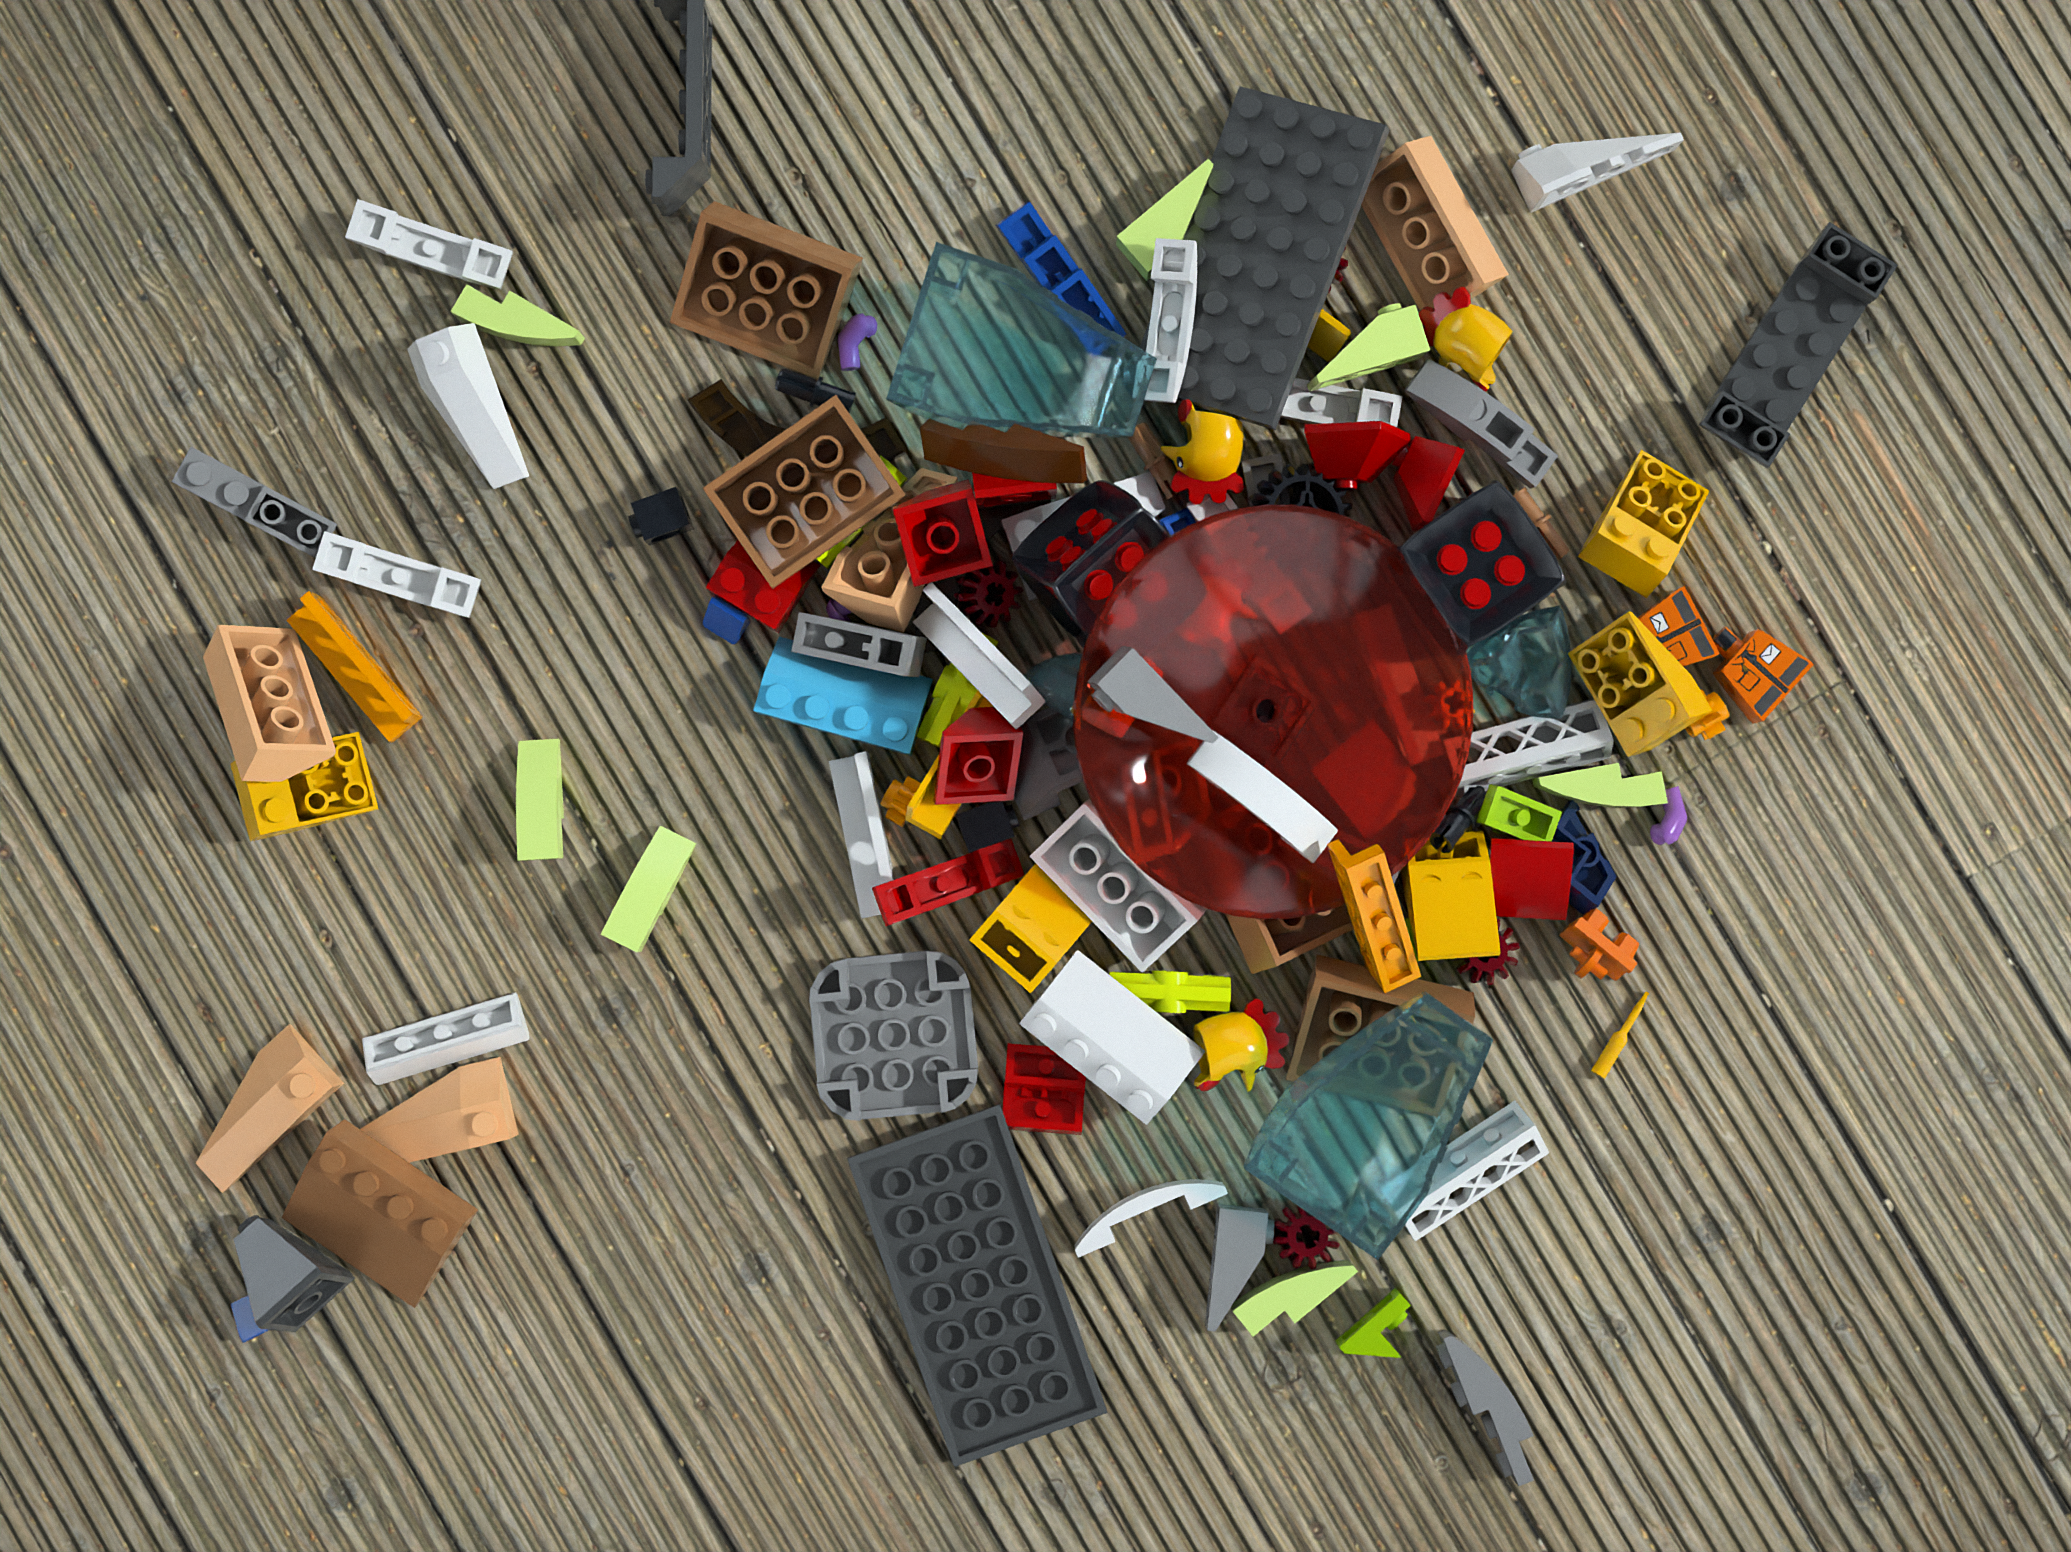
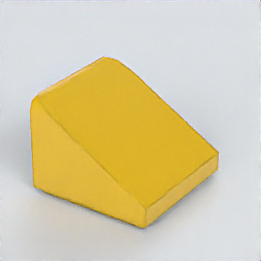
[1307,309,1351,362]

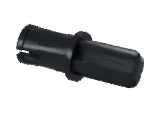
[775,368,856,413]
[1429,785,1486,853]

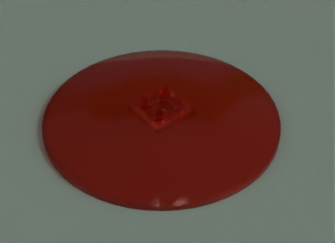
[1073,505,1473,919]

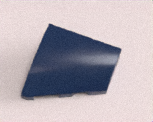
[1552,800,1617,915]

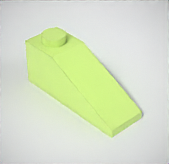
[1116,159,1214,281]
[1307,303,1430,392]

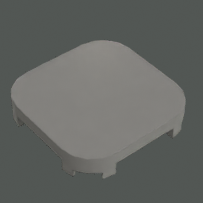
[809,951,978,1121]

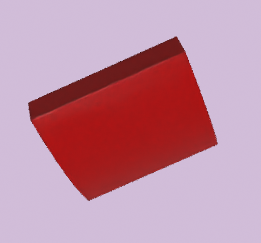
[1489,838,1574,920]
[1002,1043,1086,1135]

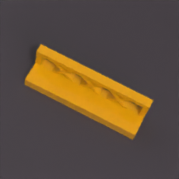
[286,591,423,743]
[1327,839,1422,993]

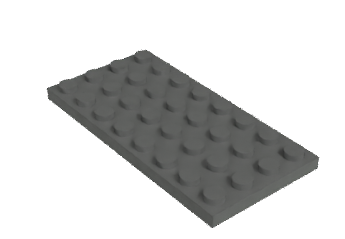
[1127,86,1390,430]
[847,1104,1108,1467]

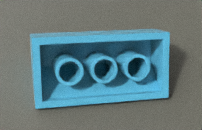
[753,636,933,756]

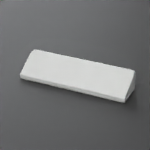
[362,992,529,1085]

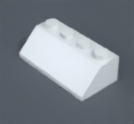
[1030,793,1208,973]
[1019,950,1205,1125]

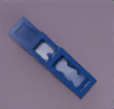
[995,201,1127,358]

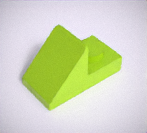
[1476,784,1562,842]
[1335,1288,1411,1358]

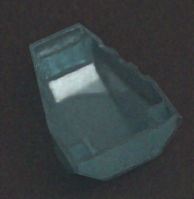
[886,242,1157,438]
[1243,991,1493,1260]

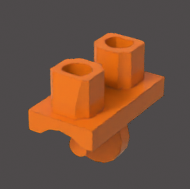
[1559,908,1639,981]

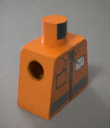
[1637,586,1720,667]
[1712,626,1814,724]

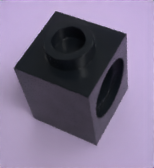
[628,487,694,546]
[956,801,1020,853]

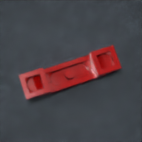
[872,838,1025,926]

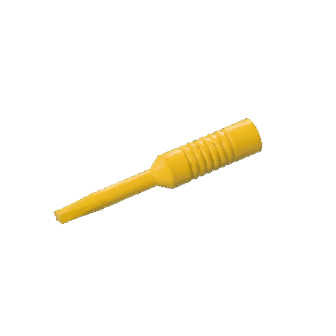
[1591,992,1649,1079]

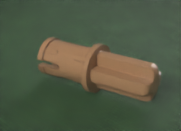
[1127,422,1178,500]
[1513,487,1569,560]

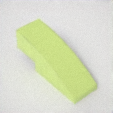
[450,284,585,347]
[516,739,564,861]
[1532,763,1668,807]
[600,826,697,952]
[1231,1260,1358,1336]

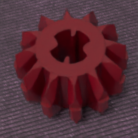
[953,561,1024,628]
[1454,919,1520,985]
[1273,1199,1341,1269]

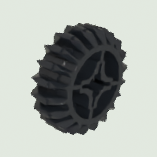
[1245,464,1354,573]

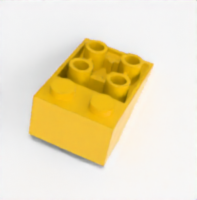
[1578,449,1709,598]
[1568,611,1712,757]
[230,732,378,842]
[1400,831,1500,961]
[969,863,1092,993]

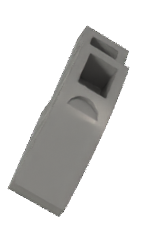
[1404,359,1558,489]
[172,447,338,558]
[1436,1330,1534,1486]

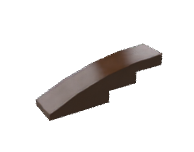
[920,419,1087,484]

